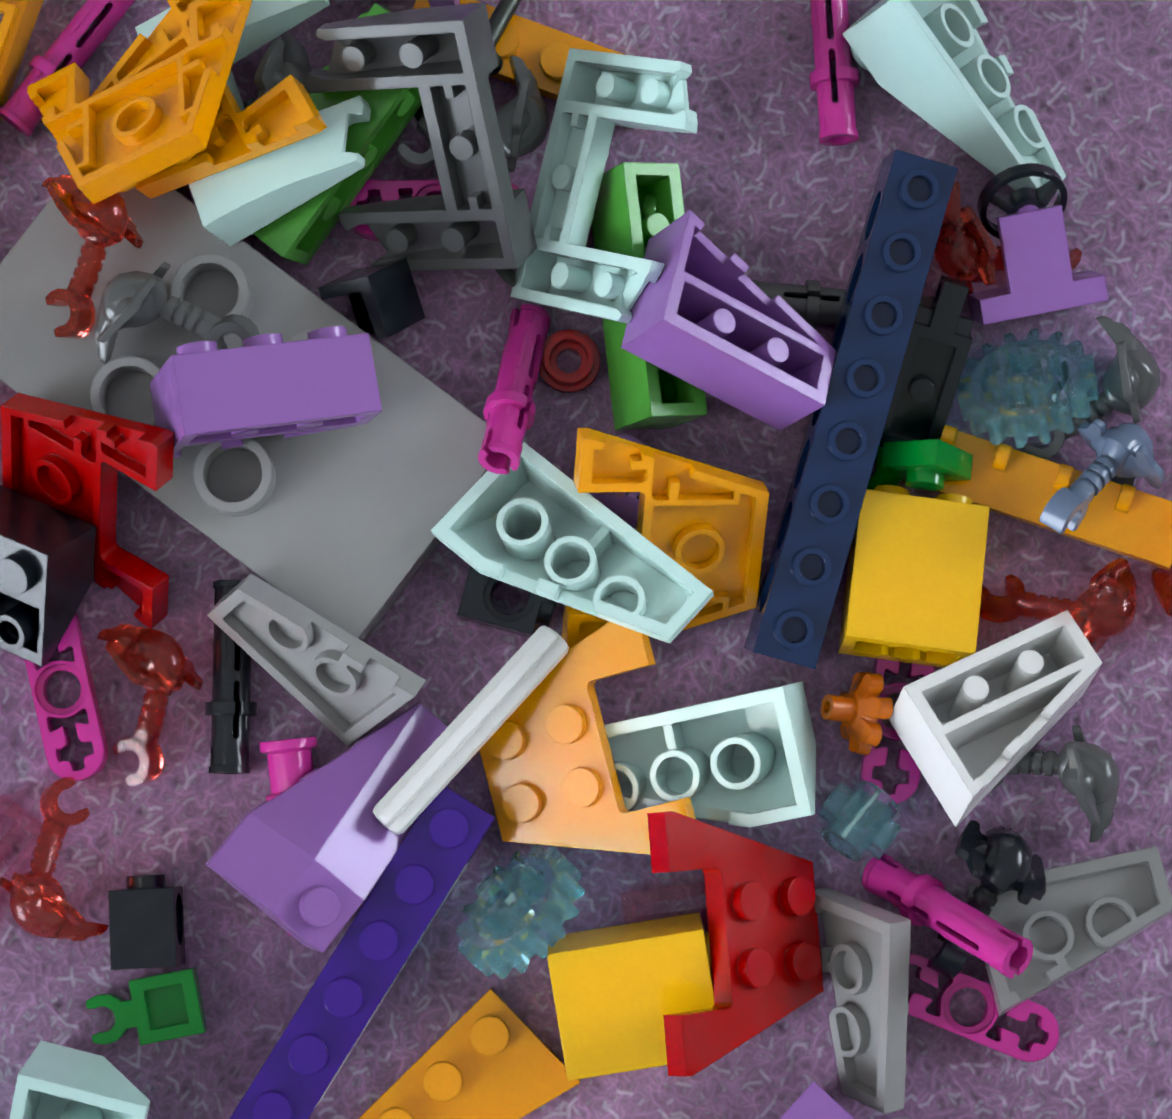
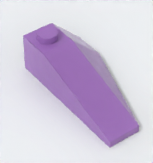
[206,703,447,953]

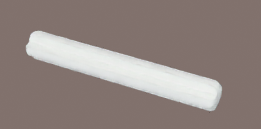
[373,626,569,835]

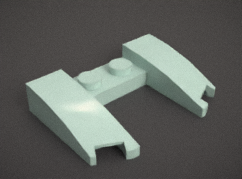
[135,0,371,247]
[510,48,698,324]

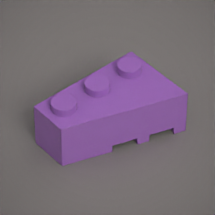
[149,326,382,458]

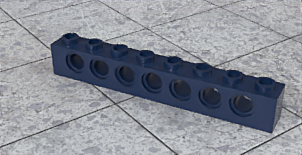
[744,150,958,669]

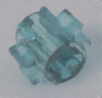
[818,780,901,861]

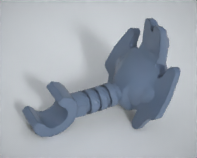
[1039,419,1165,534]

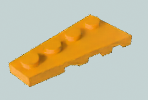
[358,988,581,1119]

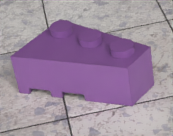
[621,210,836,431]

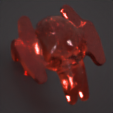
[42,174,144,339]
[934,181,1082,295]
[980,558,1137,653]
[97,624,204,786]
[0,777,109,941]

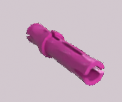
[0,0,136,137]
[809,0,860,146]
[478,304,551,474]
[862,853,1033,979]

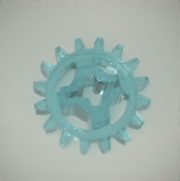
[957,329,1099,448]
[456,844,585,979]

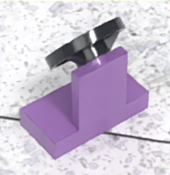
[967,163,1108,325]

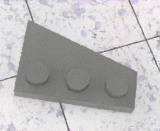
[207,573,427,746]
[967,846,1172,1017]
[815,888,911,1114]

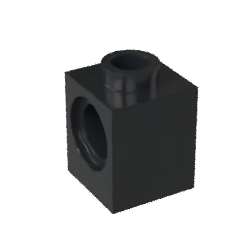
[457,566,556,637]
[108,874,185,970]

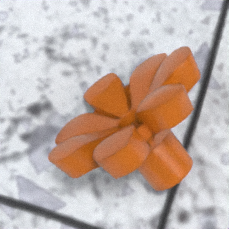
[820,672,893,756]

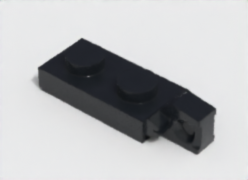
[880,275,973,445]

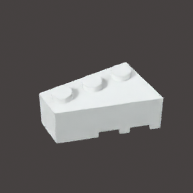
[888,610,1103,827]

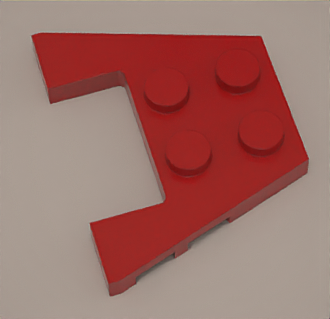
[1,393,175,629]
[647,811,824,1077]

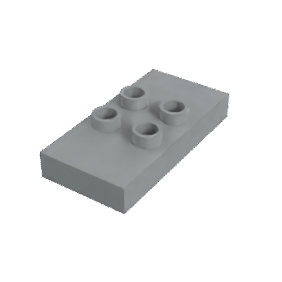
[0,174,488,642]

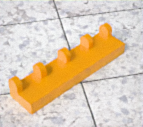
[933,424,1172,570]

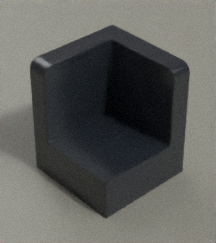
[318,258,425,339]

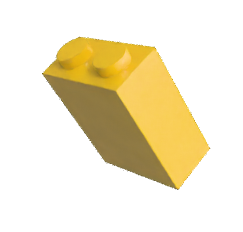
[838,485,990,668]
[546,912,714,1081]

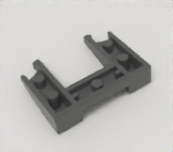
[306,2,537,271]

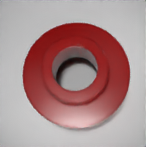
[539,329,600,393]

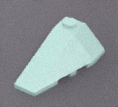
[431,442,714,644]

